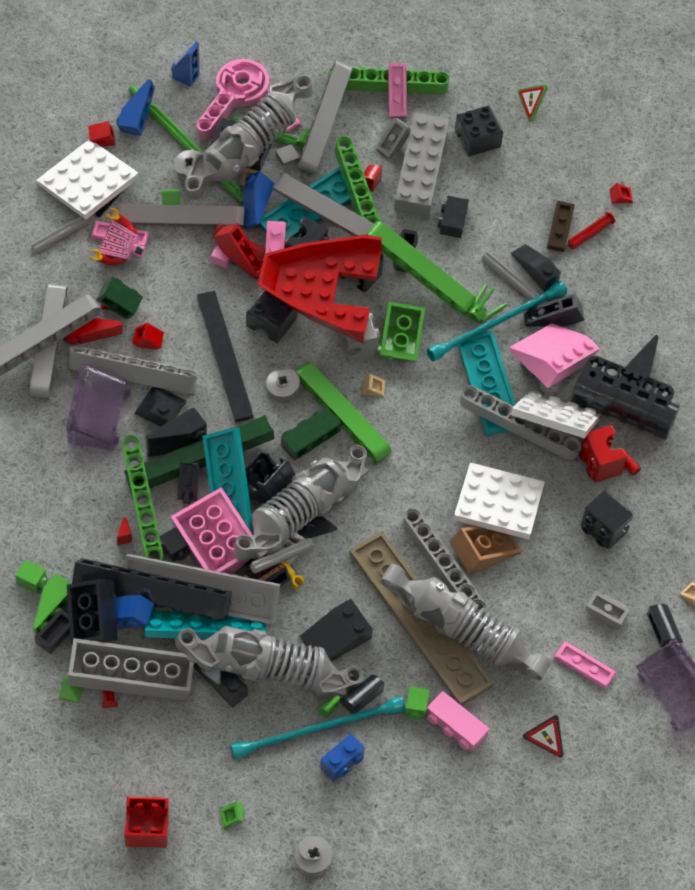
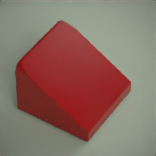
[609,183,633,204]
[117,517,132,545]

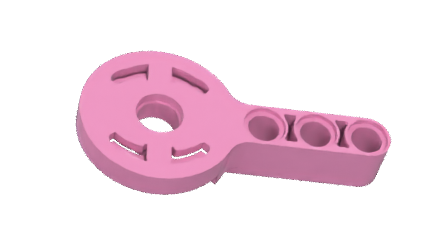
[197,59,269,141]

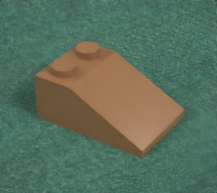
[450,526,522,574]

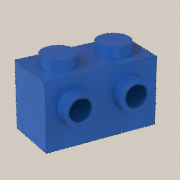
[115,595,154,629]
[320,734,365,781]

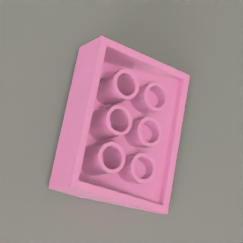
[508,323,600,388]
[171,487,253,575]

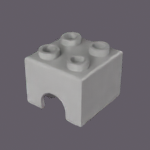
[337,307,380,362]

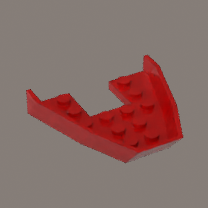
[258,235,382,344]

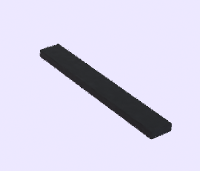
[197,290,254,422]

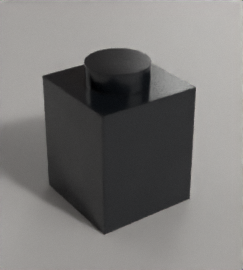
[159,527,190,562]

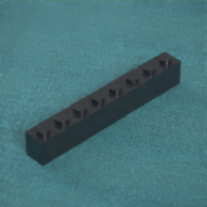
[72,558,232,620]

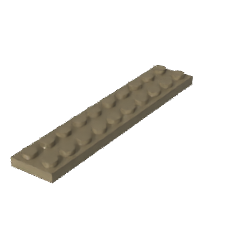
[349,531,494,705]

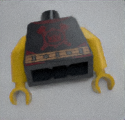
[243,555,304,590]

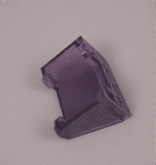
[67,364,131,451]
[635,638,695,733]

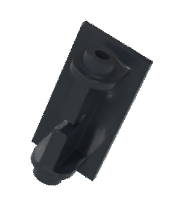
[178,462,199,504]

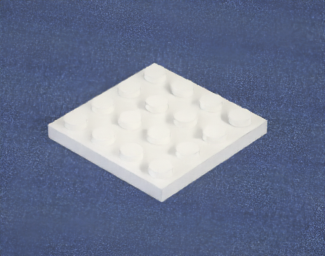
[37,140,139,219]
[511,390,601,438]
[453,463,545,540]

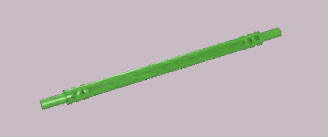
[128,85,243,205]

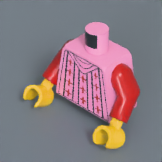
[89,208,146,266]

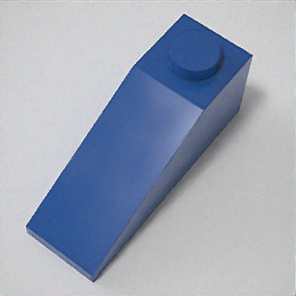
[171,41,200,87]
[116,79,155,136]
[243,171,275,230]

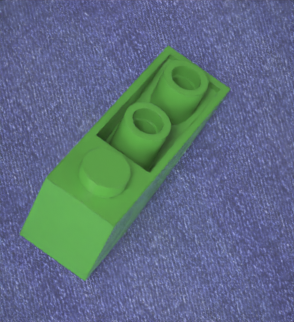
[33,573,71,636]

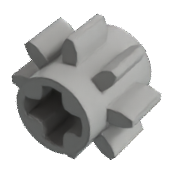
[540,381,563,397]

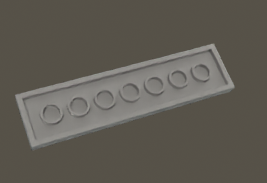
[124,554,280,625]

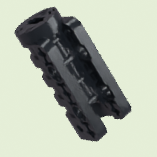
[571,356,680,440]

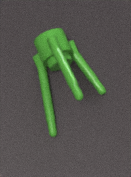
[467,285,507,323]

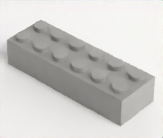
[394,113,449,217]
[67,638,194,702]

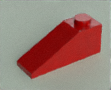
[213,223,263,279]
[63,318,123,345]

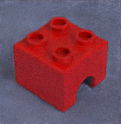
[579,425,627,483]
[124,796,169,848]

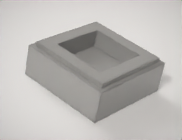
[276,144,300,167]

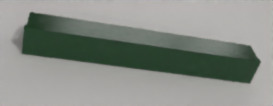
[124,415,275,495]

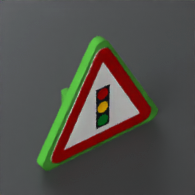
[518,85,548,121]

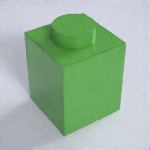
[15,560,48,593]
[405,686,430,720]

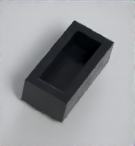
[35,609,70,654]

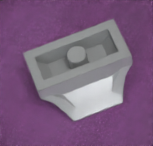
[376,118,411,158]
[585,591,630,628]

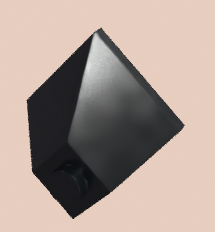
[134,387,187,427]

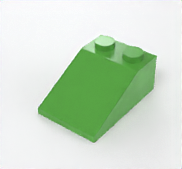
[379,301,425,362]

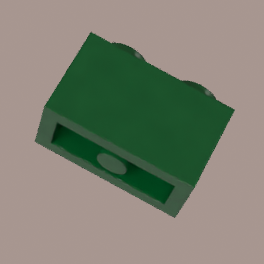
[96,277,143,319]

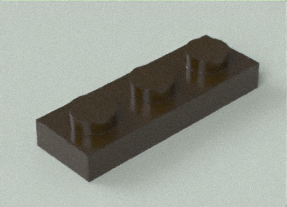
[546,201,575,252]

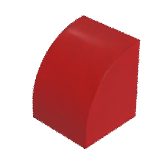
[88,121,116,147]
[363,165,382,191]
[132,323,164,350]

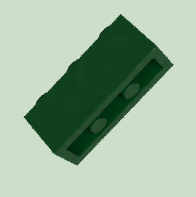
[281,407,341,461]

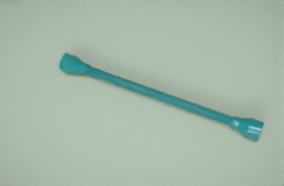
[426,281,567,362]
[230,696,406,760]

